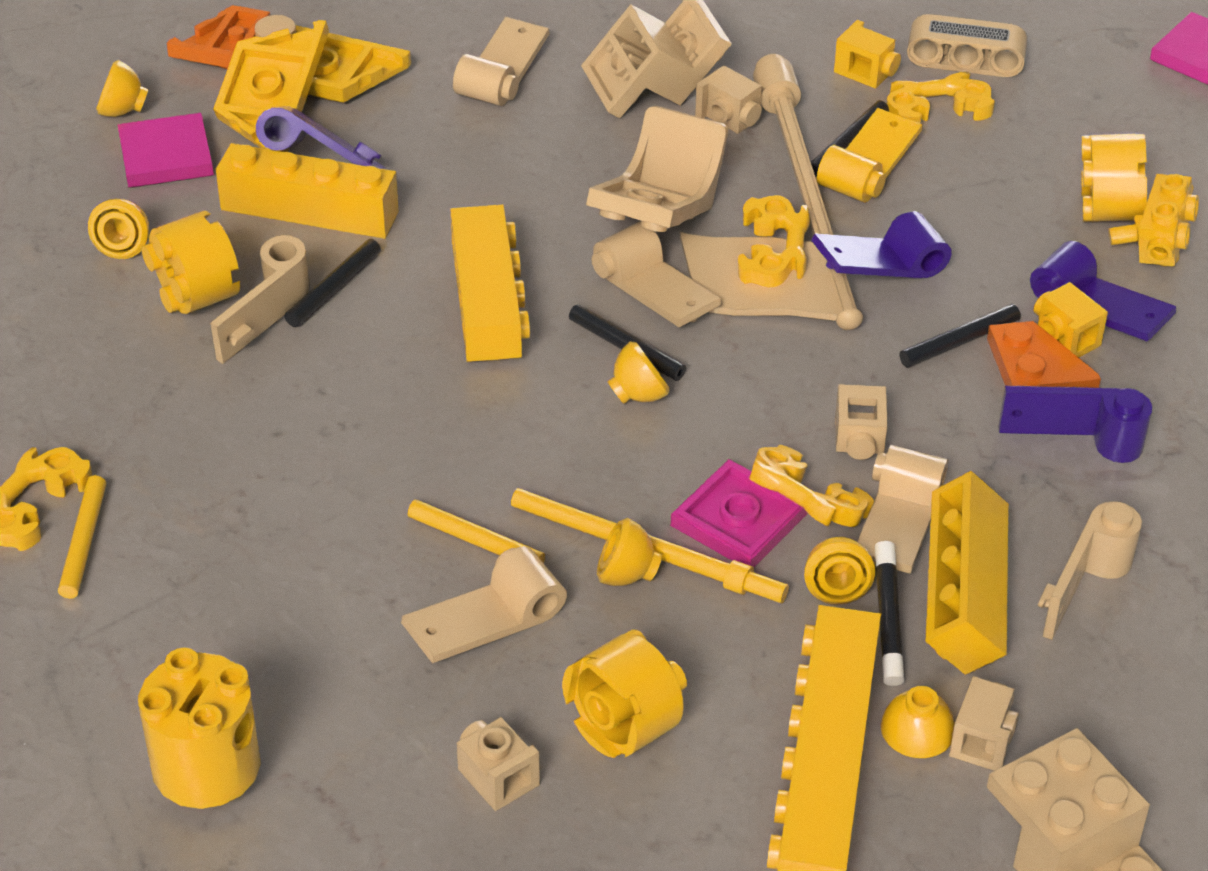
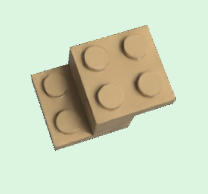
[581,0,732,118]
[987,728,1162,871]

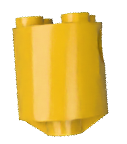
[138,647,261,809]

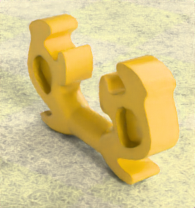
[886,72,995,124]
[738,195,810,287]
[749,445,874,527]
[0,447,92,551]

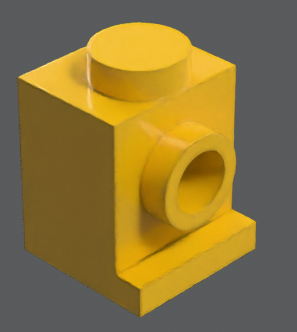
[834,20,901,89]
[1033,282,1108,358]

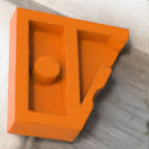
[167,5,270,69]
[987,321,1101,388]

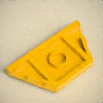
[213,20,329,152]
[295,25,411,103]

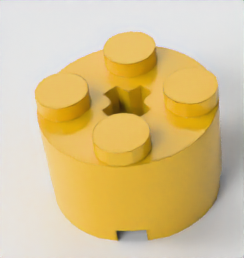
[1081,133,1147,222]
[141,210,240,314]
[562,629,687,758]

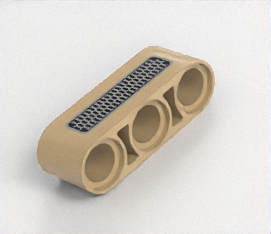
[907,14,1027,77]

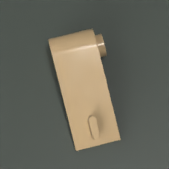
[453,17,550,106]
[591,221,721,327]
[210,235,310,364]
[857,445,949,574]
[1038,501,1142,640]
[401,546,567,663]

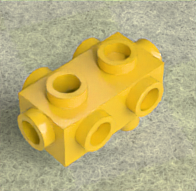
[1108,174,1199,266]

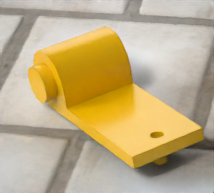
[816,108,922,203]

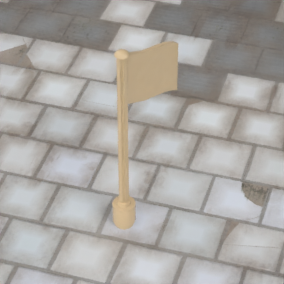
[680,54,863,330]

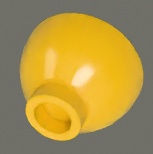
[96,60,148,117]
[88,198,150,259]
[607,341,670,404]
[597,517,662,586]
[804,537,875,604]
[880,686,955,758]

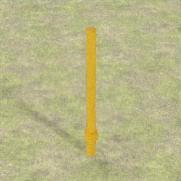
[511,488,789,604]

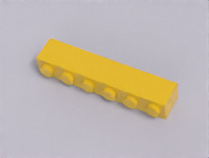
[767,605,881,871]

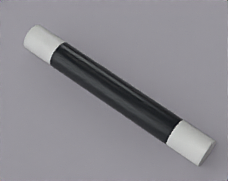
[875,541,904,686]

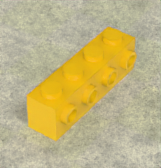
[216,143,399,239]
[450,204,530,362]
[925,471,1009,675]

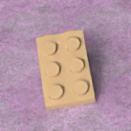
[586,106,728,232]

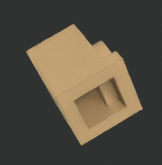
[695,65,762,134]
[835,384,887,460]
[949,676,1019,771]
[457,717,540,812]

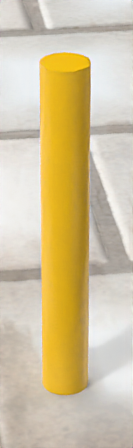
[58,475,107,599]
[408,499,545,563]

